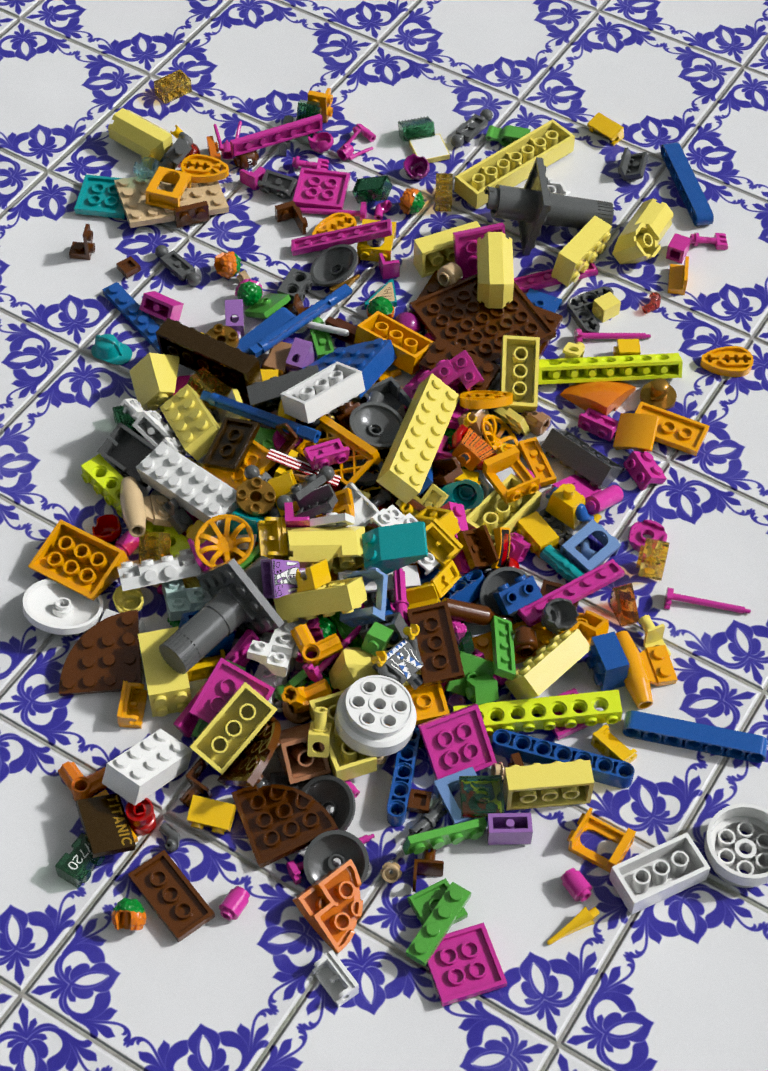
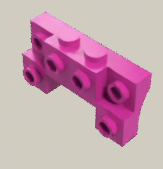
[405,350,484,400]

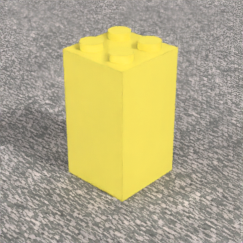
[138,627,192,717]

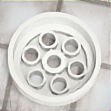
[334,675,417,757]
[704,803,768,888]

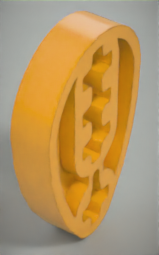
[181,154,229,183]
[312,212,357,235]
[700,346,754,377]
[459,390,513,409]

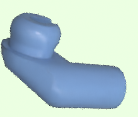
[580,540,597,560]

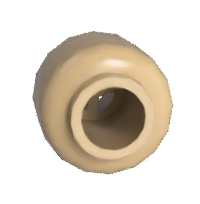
[437,262,463,287]

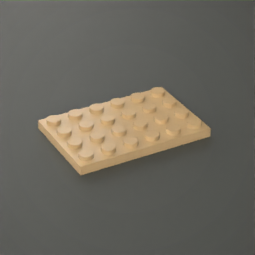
[114,168,229,228]

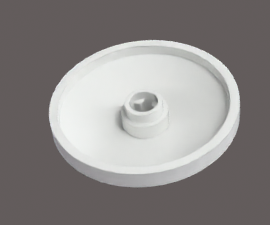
[22,578,104,635]

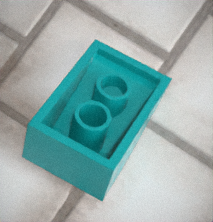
[362,521,428,574]

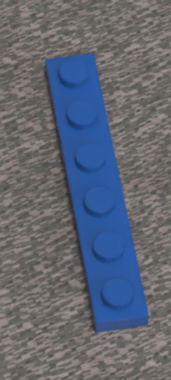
[102,282,161,354]

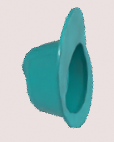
[91,334,132,365]
[441,479,484,510]

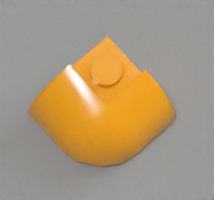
[553,610,609,644]

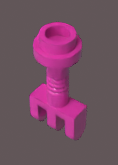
[292,156,329,170]
[690,233,728,250]

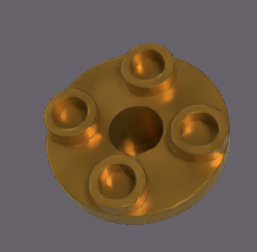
[206,324,239,348]
[640,378,677,410]
[236,477,276,516]

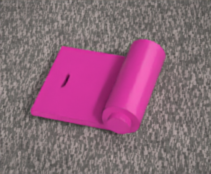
[551,474,624,515]

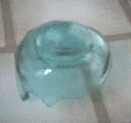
[133,157,159,180]

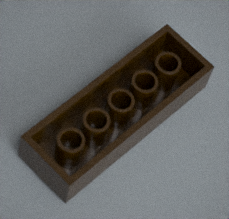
[155,318,263,396]

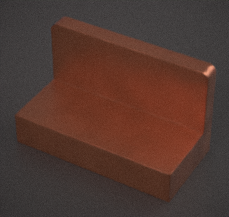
[325,316,357,345]

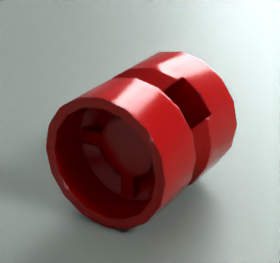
[125,798,156,835]

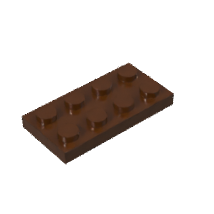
[419,338,500,391]
[407,601,465,687]
[128,850,215,942]

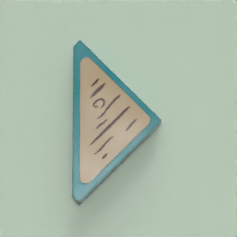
[364,279,397,309]

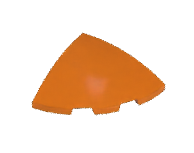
[560,381,636,416]
[292,859,363,953]

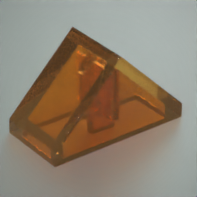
[609,583,639,626]

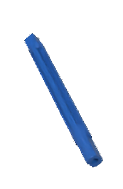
[248,284,352,357]
[200,390,321,443]

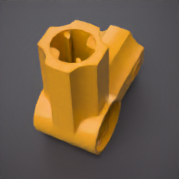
[290,624,343,666]
[281,679,332,713]

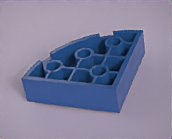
[302,338,397,399]

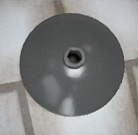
[310,244,358,287]
[349,402,403,449]
[479,567,529,624]
[301,775,356,831]
[303,830,369,885]

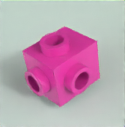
[508,532,531,562]

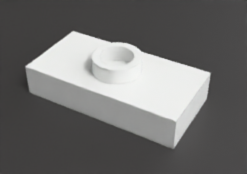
[310,512,355,527]

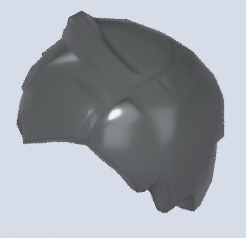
[541,598,579,634]

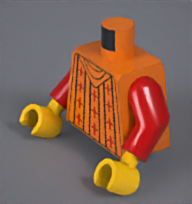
[452,412,507,472]

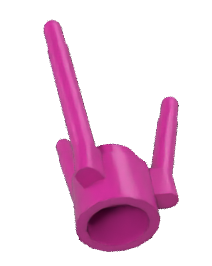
[213,121,242,160]
[337,129,373,161]

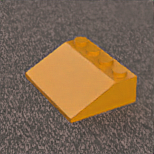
[28,519,130,601]

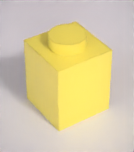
[592,292,621,323]

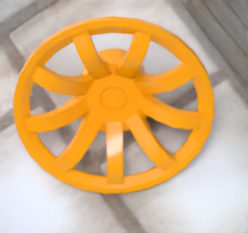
[481,414,521,460]
[195,514,254,568]

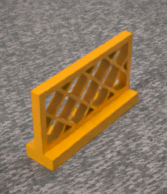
[296,415,382,486]

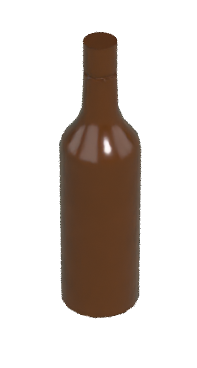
[441,598,514,625]

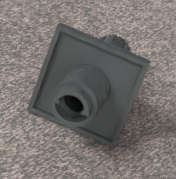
[484,157,614,255]
[159,556,285,674]

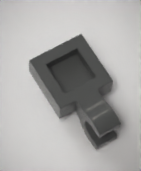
[162,498,194,535]

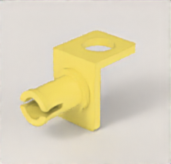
[563,342,585,358]
[638,615,671,657]
[307,707,332,758]

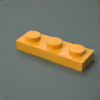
[518,437,557,487]

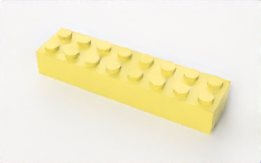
[454,119,575,209]
[376,374,459,504]

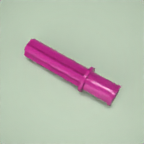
[393,568,409,624]

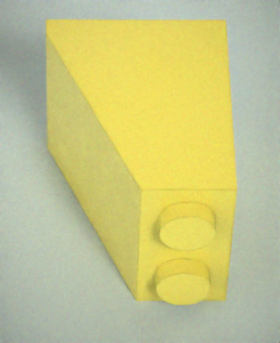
[129,353,180,411]

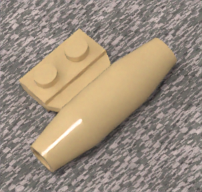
[120,476,172,537]

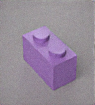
[487,813,533,845]

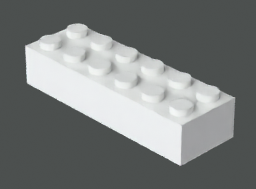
[136,442,239,533]

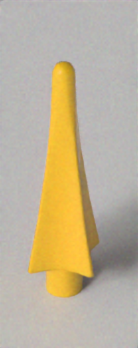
[547,906,600,945]

